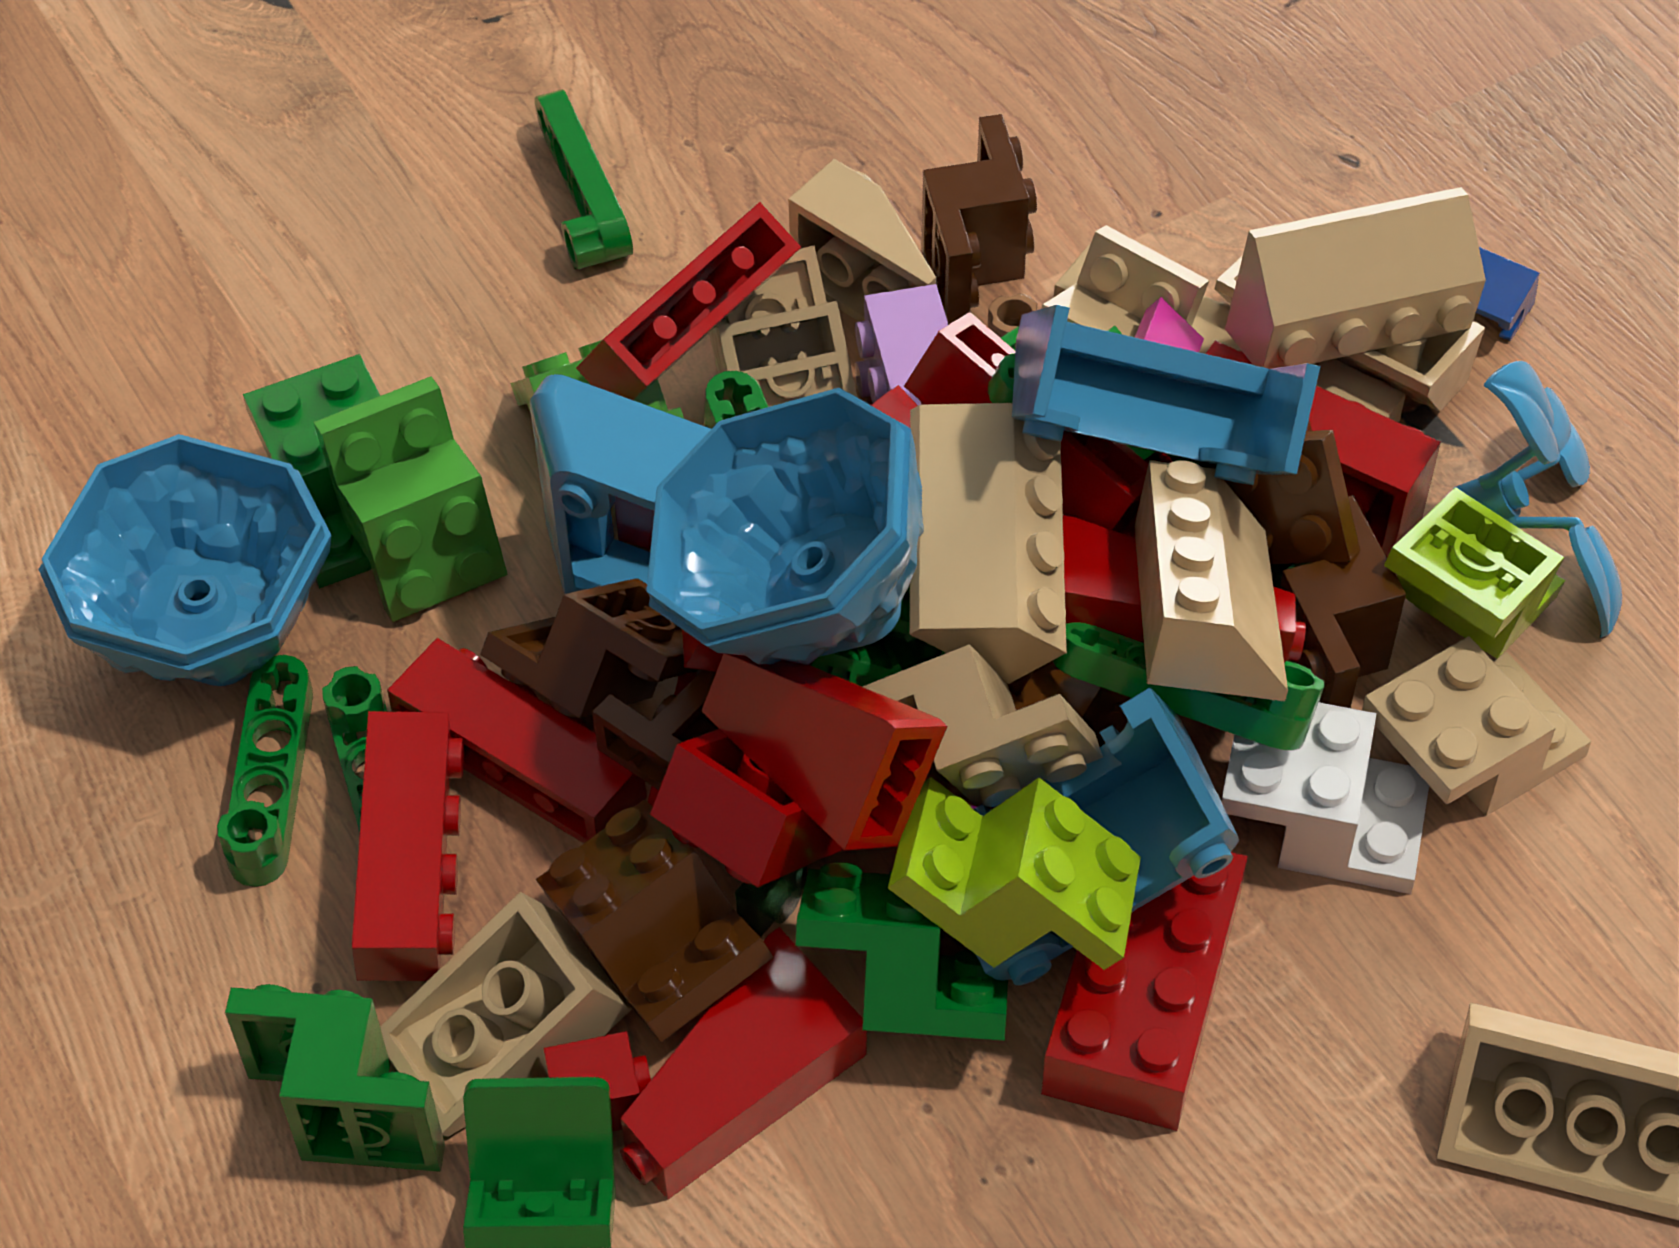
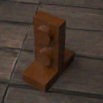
[592,669,719,790]

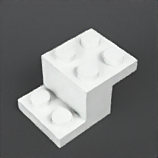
[1221,702,1429,894]

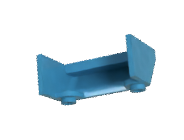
[1012,304,1320,485]
[529,374,711,594]

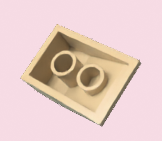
[788,159,936,322]
[380,892,632,1137]

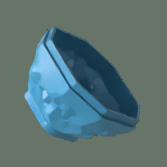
[646,387,924,665]
[38,434,331,686]

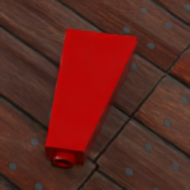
[1063,515,1306,662]
[702,654,948,850]
[620,927,867,1200]

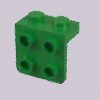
[463,1077,616,1248]

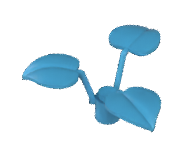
[1453,361,1622,638]

